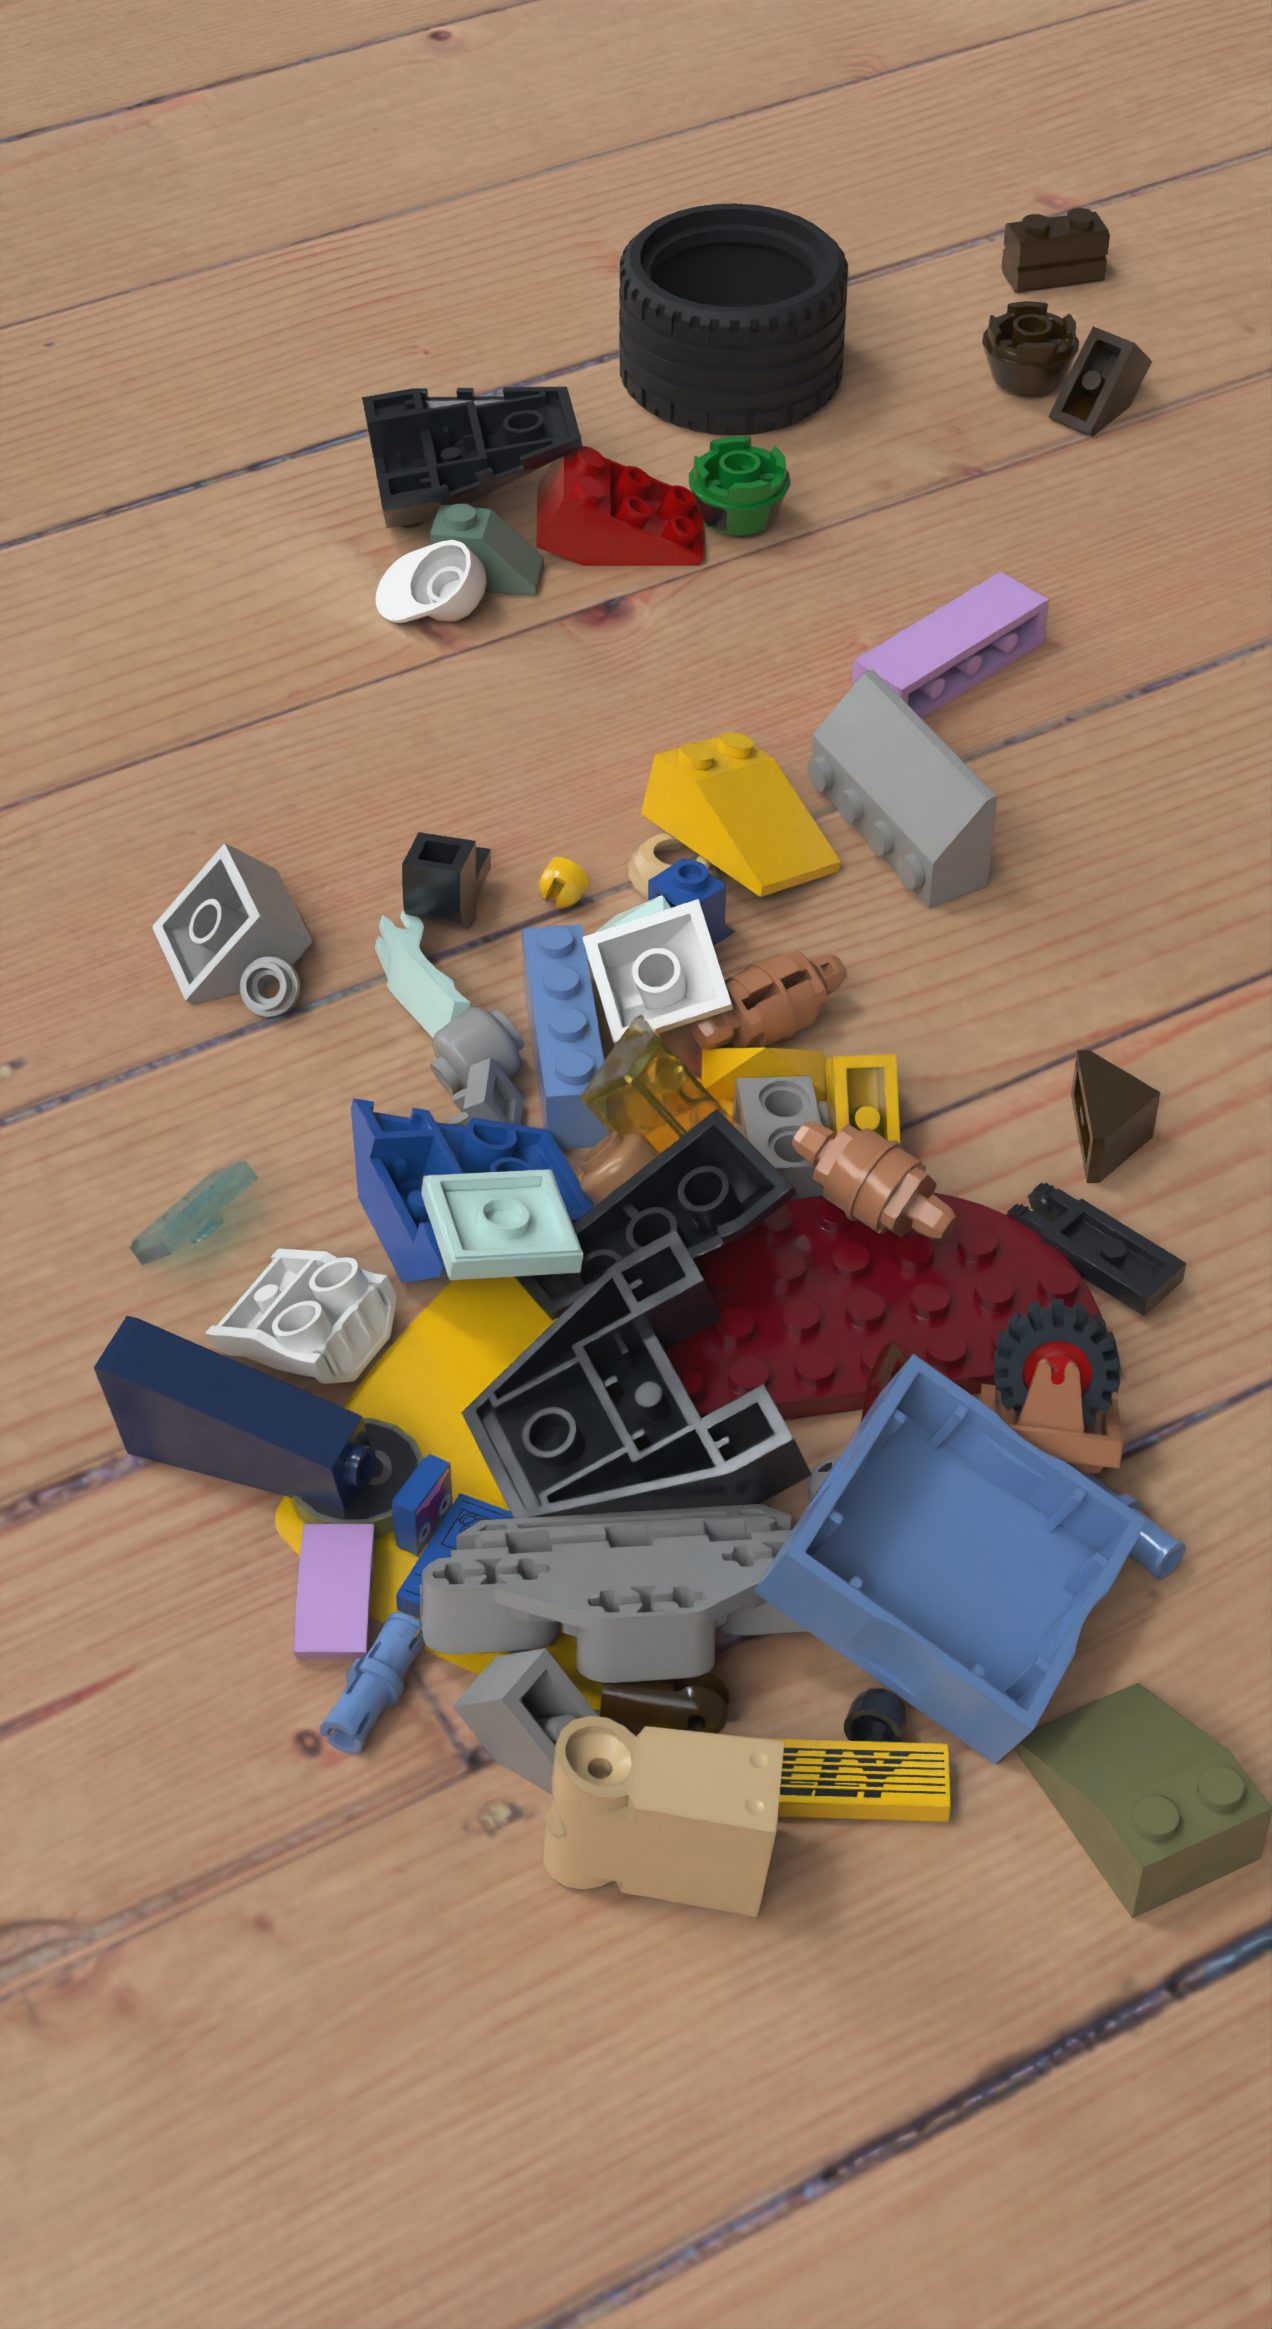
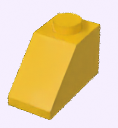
[825,1054,901,1143]

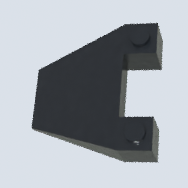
[461,1229,812,1518]

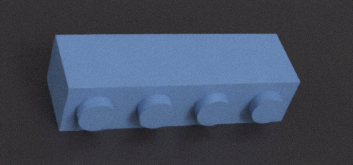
[522,924,609,1150]

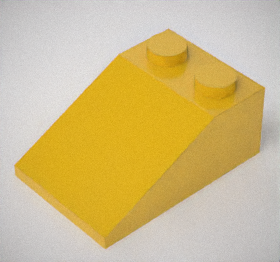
[641,732,841,897]

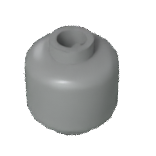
[430,1006,524,1094]

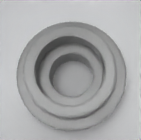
[240,956,300,1017]

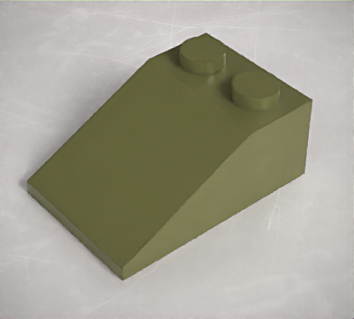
[1014,1683,1272,1919]

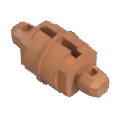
[691,950,847,1049]
[792,1122,958,1241]

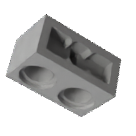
[731,1076,828,1200]

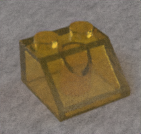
[579,1014,738,1154]

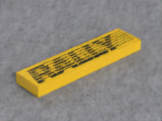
[762,1738,951,1822]

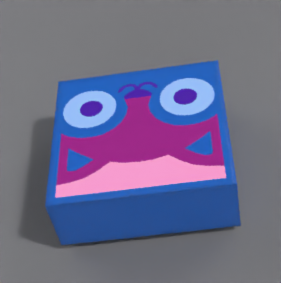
[392,1454,453,1556]

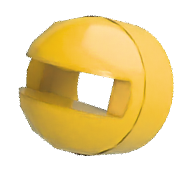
[538,857,590,909]

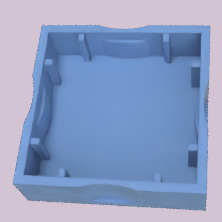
[754,1354,1147,1764]

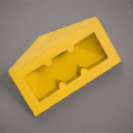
[701,1048,825,1101]

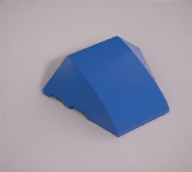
[351,1098,594,1283]

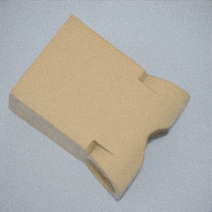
[542,1716,784,1917]

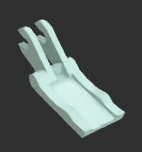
[375,911,470,1038]

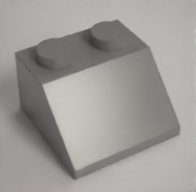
[152,843,313,1005]

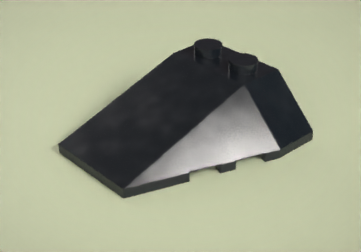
[362,386,582,528]

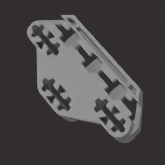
[420,1504,809,1683]

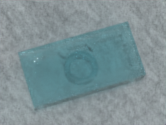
[129,1160,258,1265]

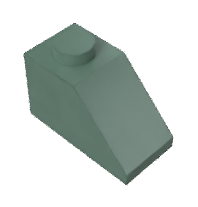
[430,504,544,596]

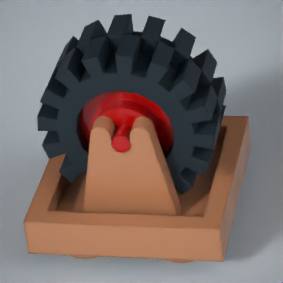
[980,1299,1123,1474]

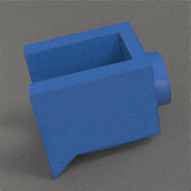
[648,858,736,946]

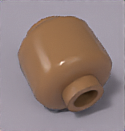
[579,1131,660,1206]

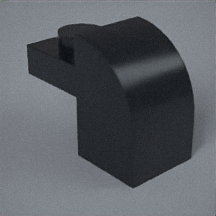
[402,832,491,929]

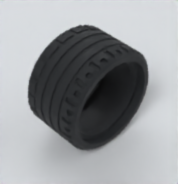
[619,203,848,435]

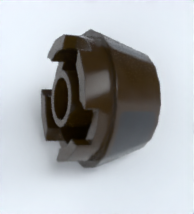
[982,301,1079,395]

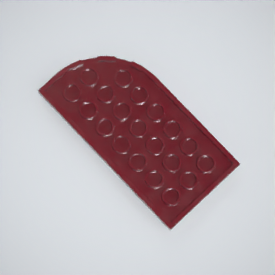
[664,1192,1102,1420]

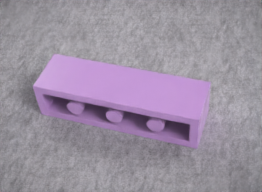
[852,572,1049,719]

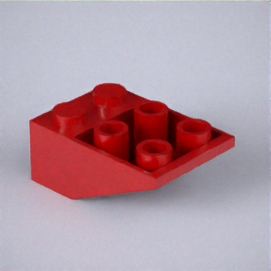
[536,446,704,566]

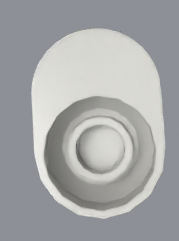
[376,540,487,623]

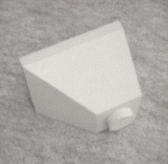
[582,899,733,1047]

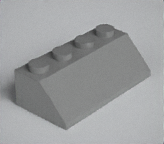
[807,669,997,908]

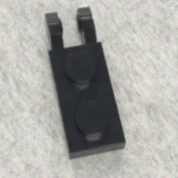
[1006,1182,1186,1316]

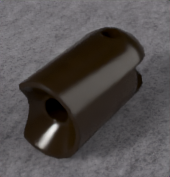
[599,1672,730,1734]

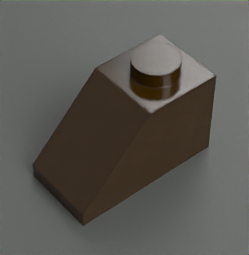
[1048,326,1152,437]

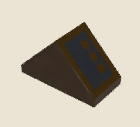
[1071,1050,1160,1183]

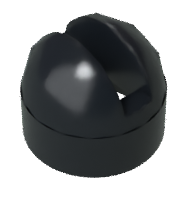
[844,1688,907,1742]

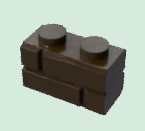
[1001,208,1110,292]

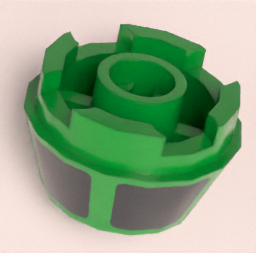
[689,436,790,535]

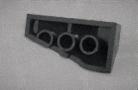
[514,1109,797,1320]

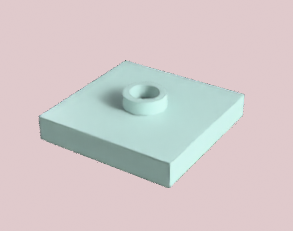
[421,1169,583,1280]

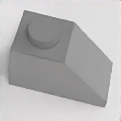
[452,1648,599,1794]

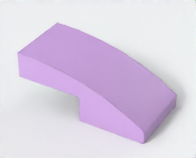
[294,1524,375,1659]

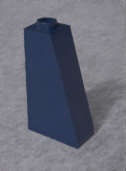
[93,1316,376,1511]

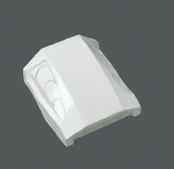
[204,1248,397,1384]

